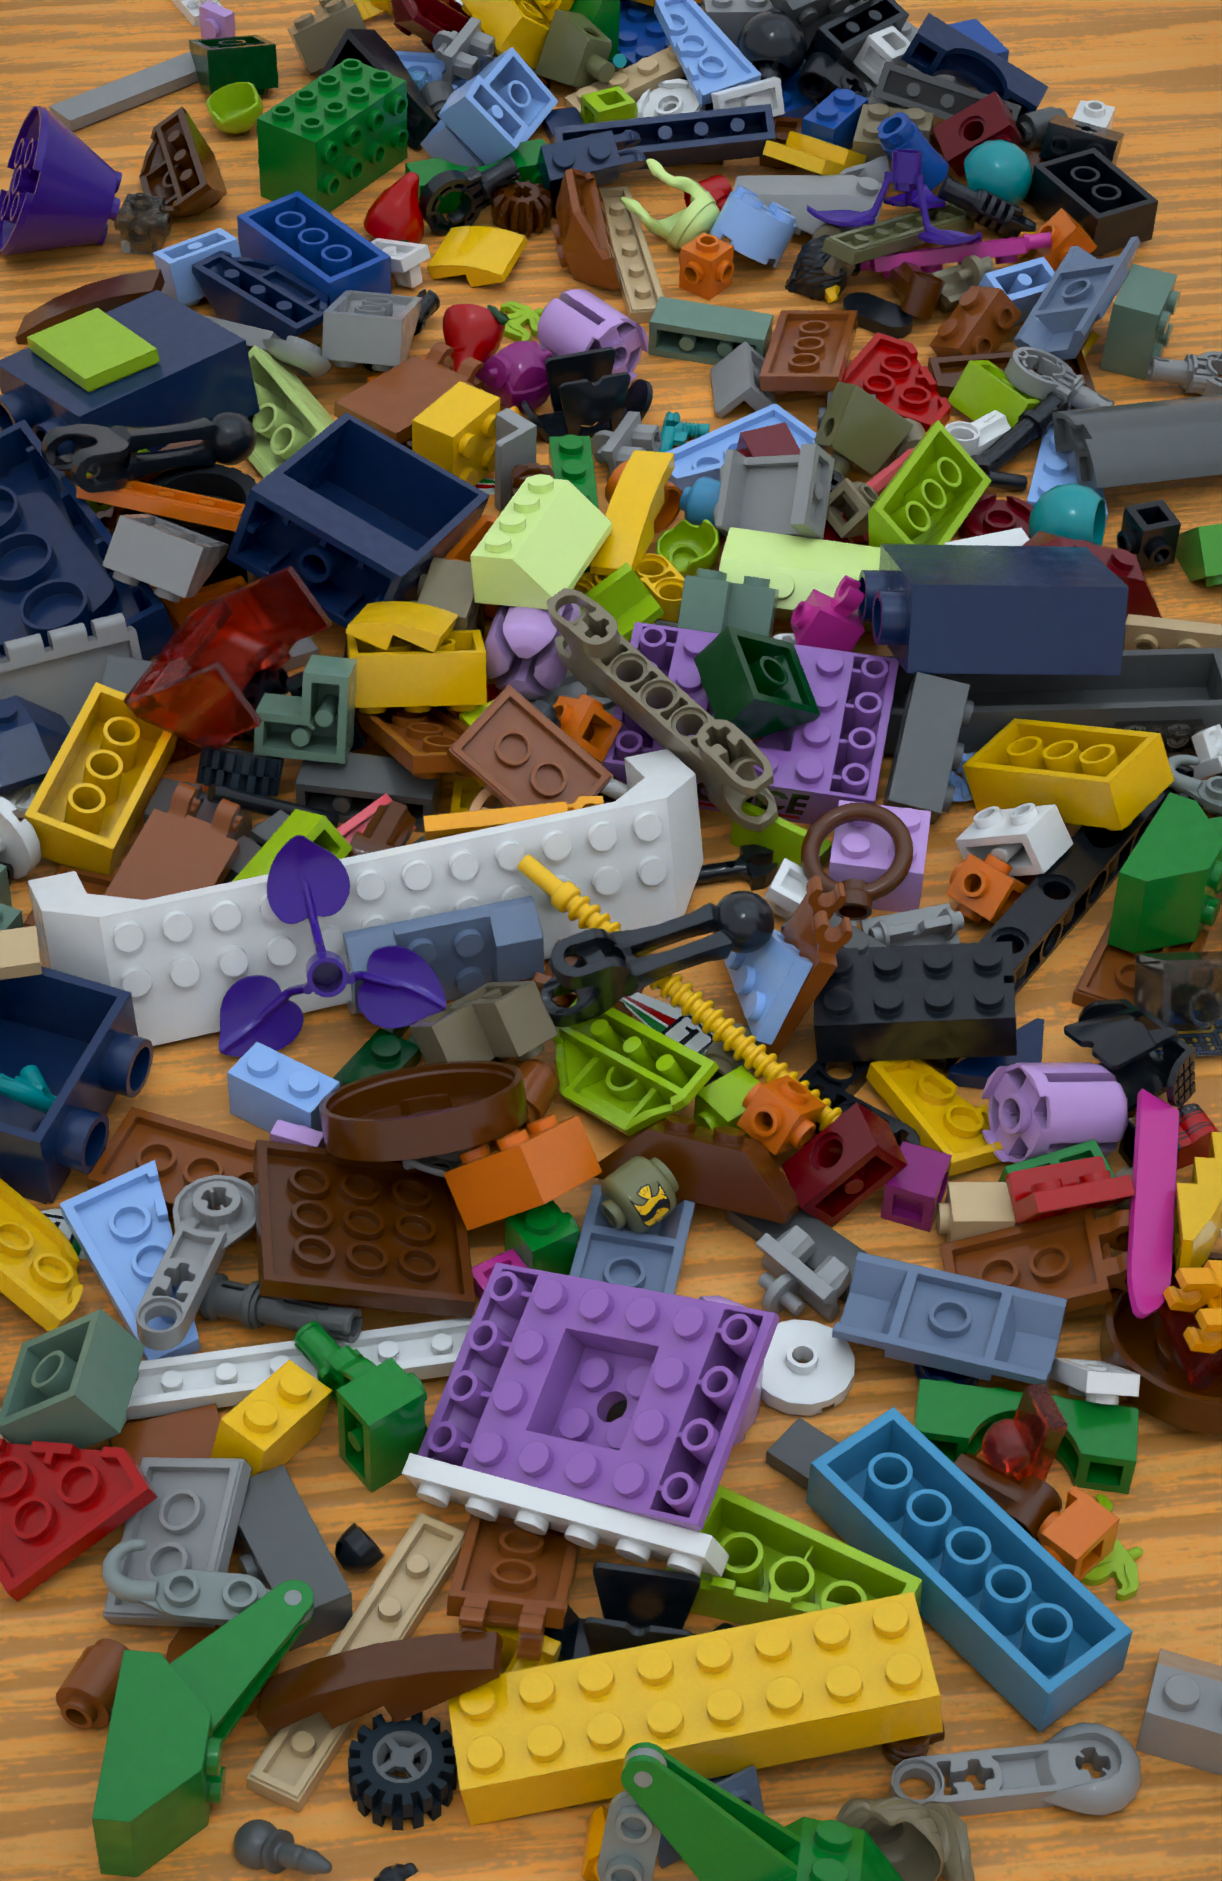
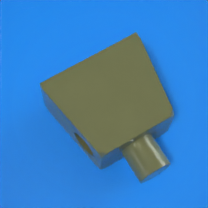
[535,9,615,88]
[815,381,913,483]

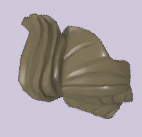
[836,1797,975,1881]

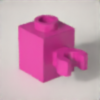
[791,575,865,652]

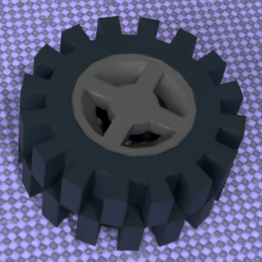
[196,745,284,796]
[348,1712,457,1831]

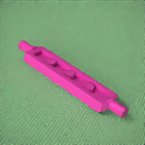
[861,231,1052,278]

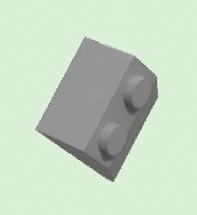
[322,290,423,372]
[102,514,229,603]

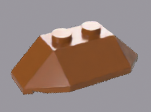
[552,168,621,290]

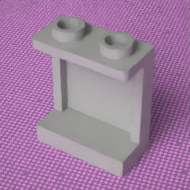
[714,444,835,539]

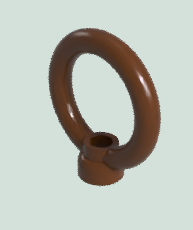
[801,802,913,920]

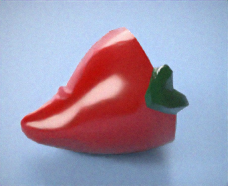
[363,172,424,244]
[443,304,510,372]

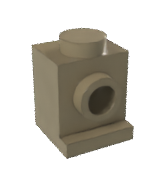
[826,478,879,539]

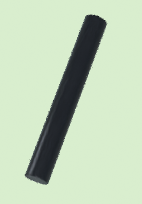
[207,784,339,828]

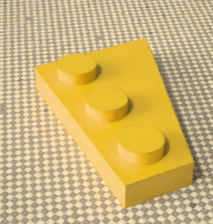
[866,1059,1003,1177]

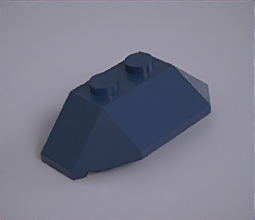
[191,250,328,341]
[0,695,71,795]

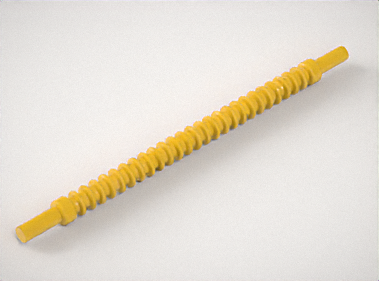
[517,854,842,1132]

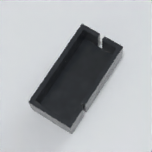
[814,941,1017,1063]

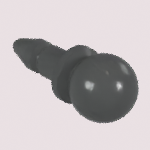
[233,1819,332,1875]

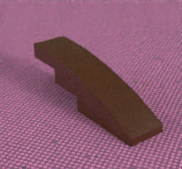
[15,269,165,344]
[256,1631,503,1734]

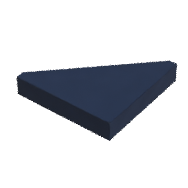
[947,1018,1044,1089]

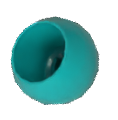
[964,139,1032,206]
[1029,483,1106,545]

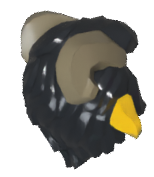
[785,223,861,303]

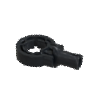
[418,156,521,236]

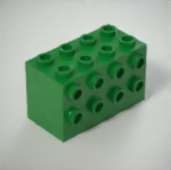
[256,58,409,213]

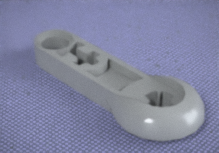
[203,315,333,378]
[136,1175,256,1351]
[889,1722,1141,1816]

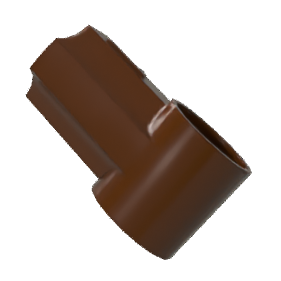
[888,261,945,320]
[345,801,416,858]
[954,1452,1062,1542]

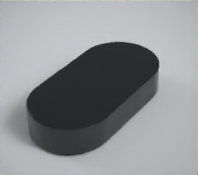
[842,292,913,339]

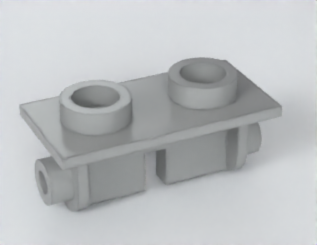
[860,903,964,947]

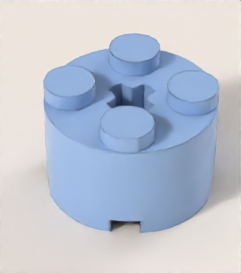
[710,185,797,268]

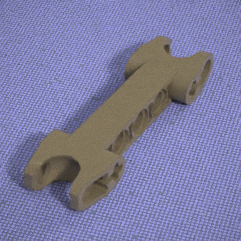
[547,588,778,832]

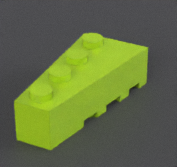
[665,1485,922,1625]

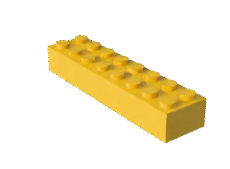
[448,1592,943,1826]

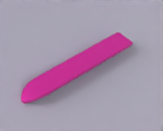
[1127,1089,1179,1319]

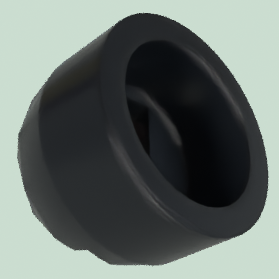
[335,1522,385,1574]

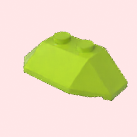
[553,999,719,1136]

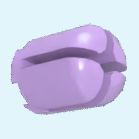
[537,289,648,383]
[484,603,581,700]
[981,1062,1128,1163]

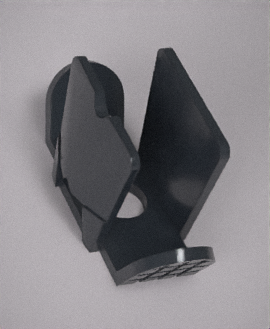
[520,347,653,444]
[1064,999,1196,1112]
[544,1562,735,1662]

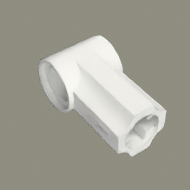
[945,410,1011,456]

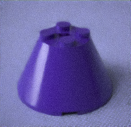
[0,106,122,256]

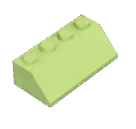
[247,345,335,478]
[470,474,612,611]
[719,527,881,633]

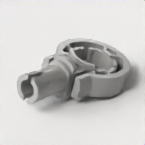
[1005,347,1115,409]
[1146,351,1222,396]

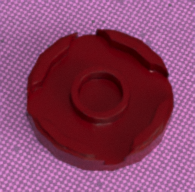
[958,494,1032,539]

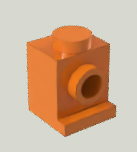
[1037,1485,1120,1582]

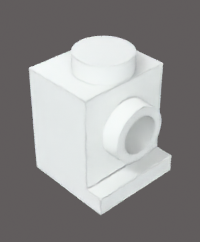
[853,25,911,85]

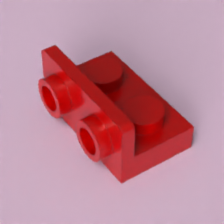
[1005,1156,1135,1225]

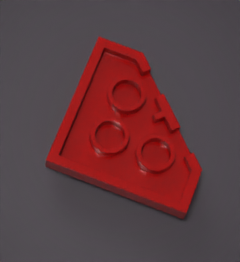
[826,332,951,432]
[0,1438,158,1602]

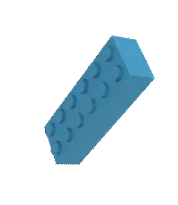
[806,1407,1133,1732]

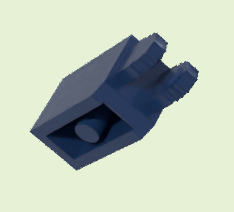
[537,130,646,196]

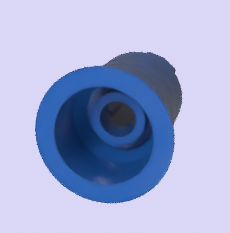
[877,112,949,191]

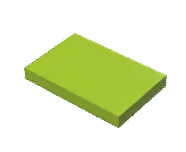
[27,308,160,392]

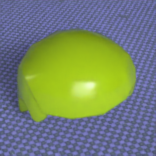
[206,82,263,134]
[656,519,719,578]

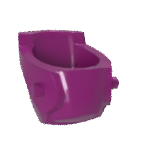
[475,341,552,412]

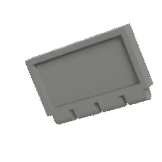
[0,613,142,728]

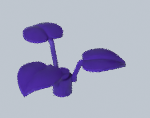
[807,149,983,246]
[219,835,446,1057]

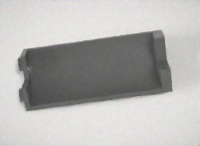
[1052,394,1222,489]

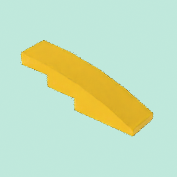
[590,450,675,576]
[1173,1132,1222,1284]

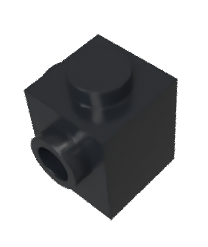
[1117,499,1181,570]

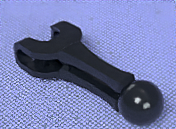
[41,411,256,493]
[540,891,774,1027]

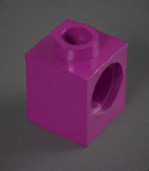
[881,1141,952,1232]

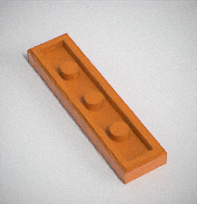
[76,474,245,532]

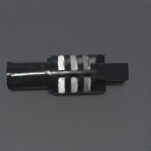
[937,176,1036,238]

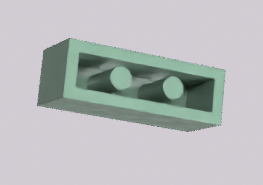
[648,296,773,365]

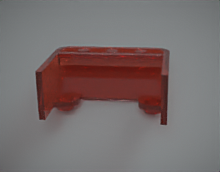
[124,566,332,749]

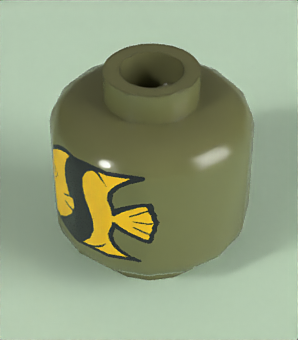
[600,1156,679,1233]

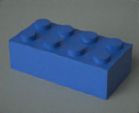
[237,191,391,307]

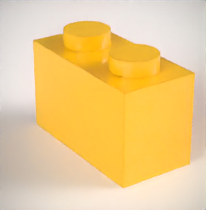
[210,1360,332,1477]

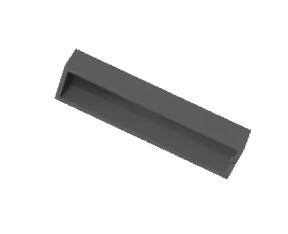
[882,648,1222,755]

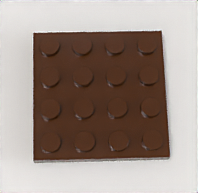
[253,1140,476,1318]

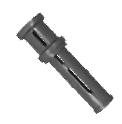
[200,1273,363,1344]

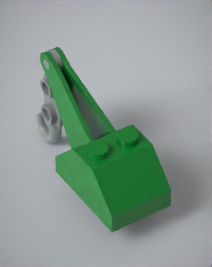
[1107,754,1222,953]
[92,1539,314,1877]
[597,1742,904,1881]

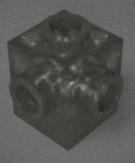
[114,193,171,256]

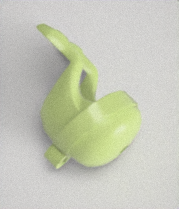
[621,159,720,250]

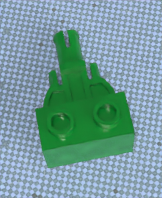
[294,1321,428,1493]

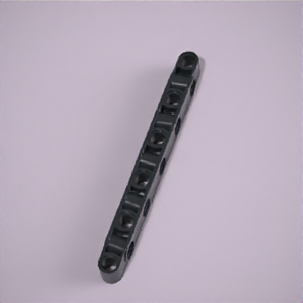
[922,757,1194,1071]

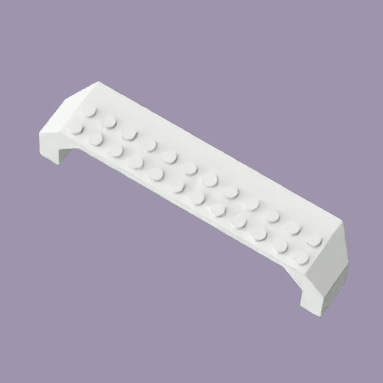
[28,749,704,1046]

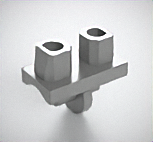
[432,17,495,85]
[591,411,662,482]
[756,1225,852,1323]

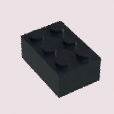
[1029,148,1158,257]

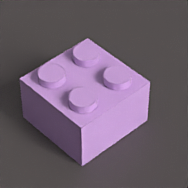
[828,800,931,912]

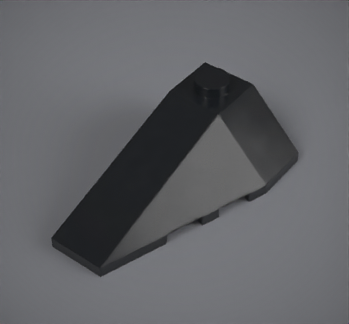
[320,29,438,150]

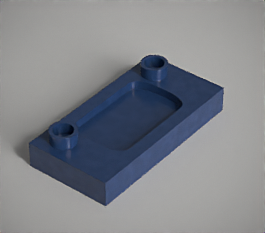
[0,420,179,661]

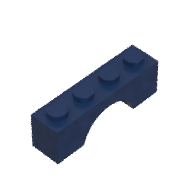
[901,13,1048,124]

